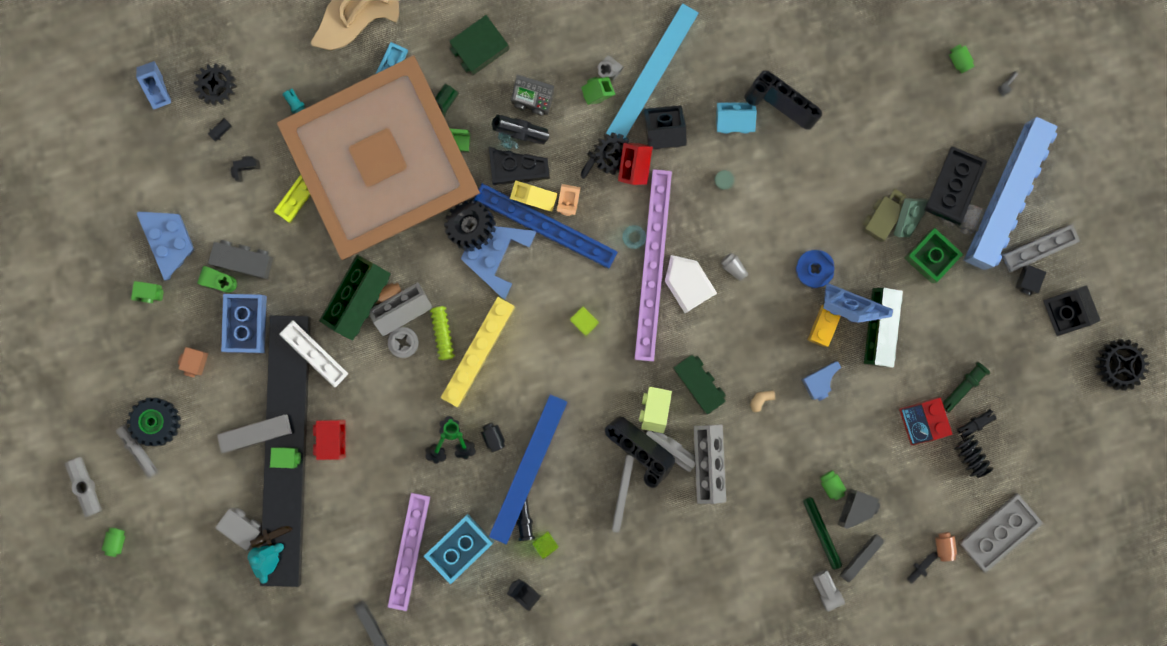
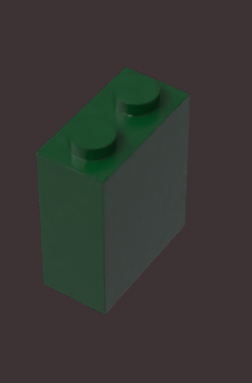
[449,15,510,75]

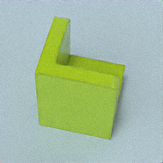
[570,307,599,337]

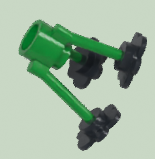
[425,416,476,464]

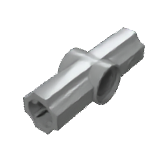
[645,430,695,472]
[64,457,102,517]

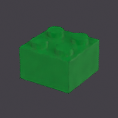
[904,228,963,284]

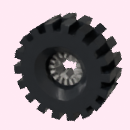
[444,200,496,251]

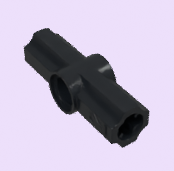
[491,114,549,145]

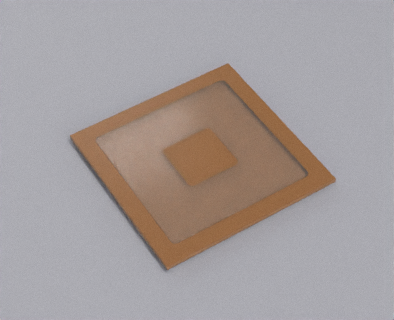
[277,55,480,261]

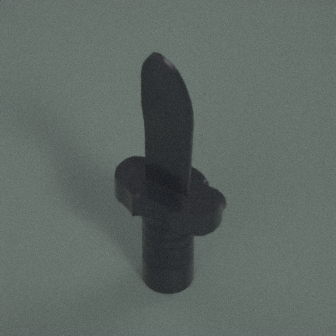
[581,143,607,179]
[906,552,938,584]

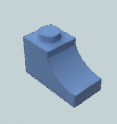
[136,61,171,110]
[801,361,841,401]

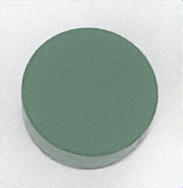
[715,170,734,190]

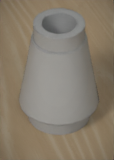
[721,253,748,281]

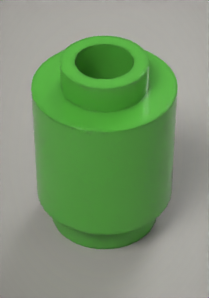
[949,44,975,74]
[820,470,847,501]
[101,527,126,557]

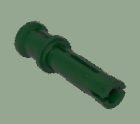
[943,361,990,413]

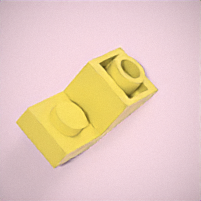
[510,180,558,212]

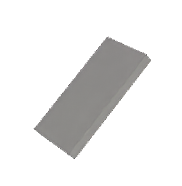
[959,493,1043,573]

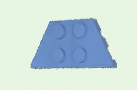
[137,212,195,281]
[823,283,894,323]

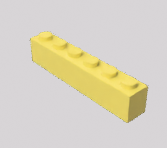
[441,297,516,407]

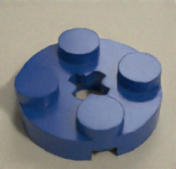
[795,250,834,288]

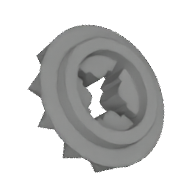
[388,327,419,358]

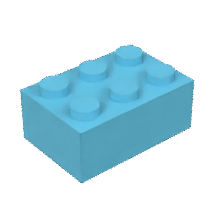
[424,514,494,585]

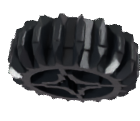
[1095,339,1150,391]

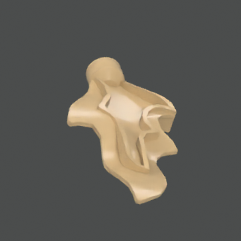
[311,0,399,51]

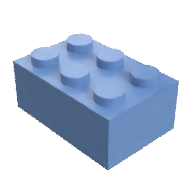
[221,294,267,353]

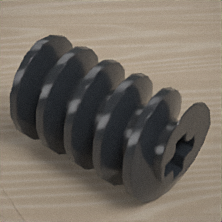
[954,435,994,478]

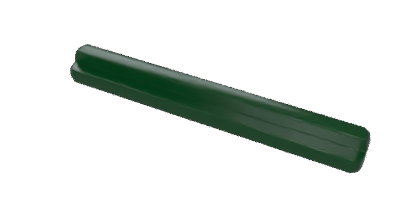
[803,497,842,570]

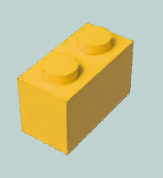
[807,304,841,347]

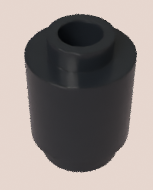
[480,422,505,453]

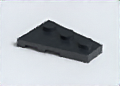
[489,147,550,185]

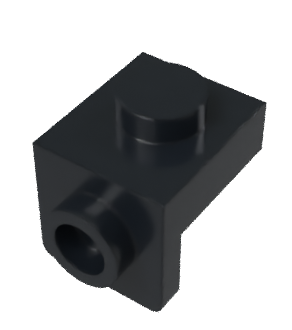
[231,156,260,183]
[507,579,541,611]

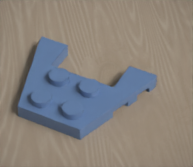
[461,226,537,299]

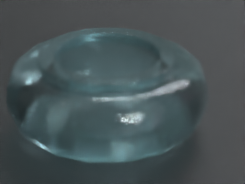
[622,225,646,249]

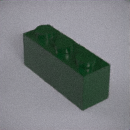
[673,354,726,415]

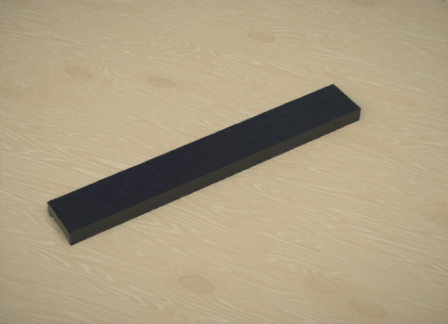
[260,315,311,587]

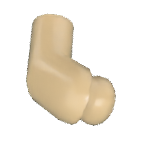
[750,390,775,412]

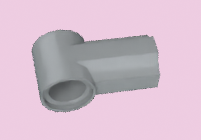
[597,55,623,80]
[812,570,845,612]

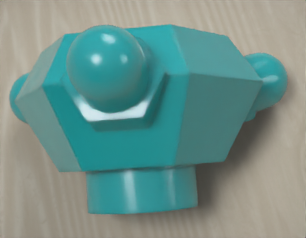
[247,543,284,584]

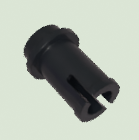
[208,118,233,142]

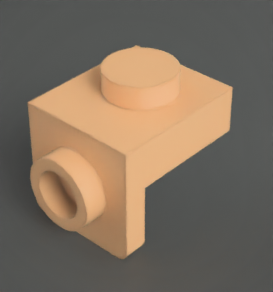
[557,184,581,216]

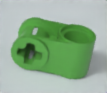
[197,266,237,293]

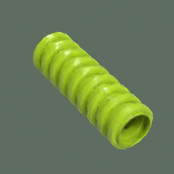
[429,306,455,361]

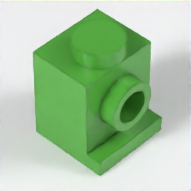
[131,281,164,304]

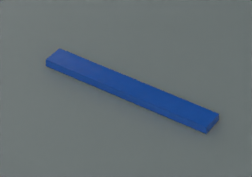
[473,183,618,269]
[489,394,567,545]

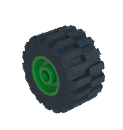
[127,398,181,446]

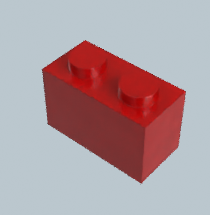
[618,143,653,185]

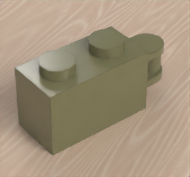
[862,188,906,242]

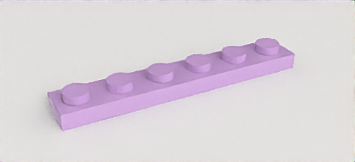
[388,493,431,611]

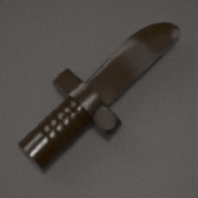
[250,526,292,548]

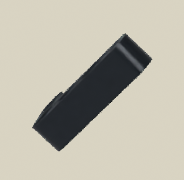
[744,70,822,130]
[605,416,675,488]

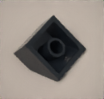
[644,105,687,150]
[1043,285,1101,336]

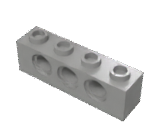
[694,425,726,504]

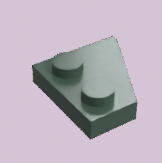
[893,198,928,237]

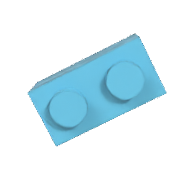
[716,103,757,134]

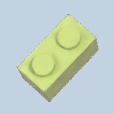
[639,387,672,433]

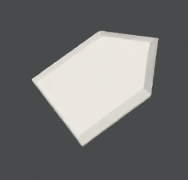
[665,255,717,313]

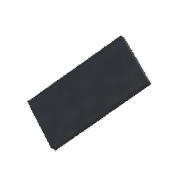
[924,146,987,226]

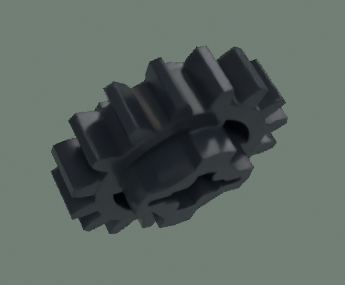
[194,63,237,106]
[592,132,629,175]

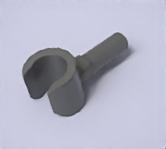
[998,71,1018,96]

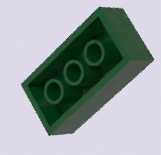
[319,255,391,341]

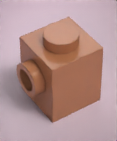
[178,347,209,378]

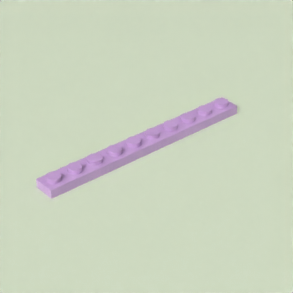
[635,169,672,362]

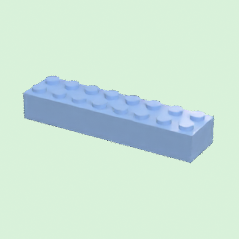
[963,117,1058,270]

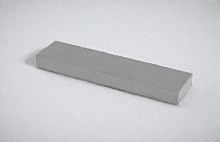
[1002,224,1080,273]
[217,415,292,453]
[612,454,634,533]

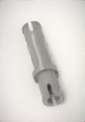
[115,424,159,479]

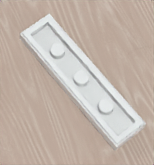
[279,320,348,388]

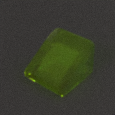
[532,532,559,559]

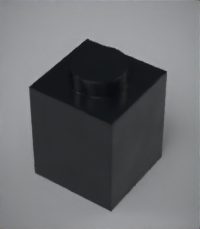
[1015,265,1047,296]

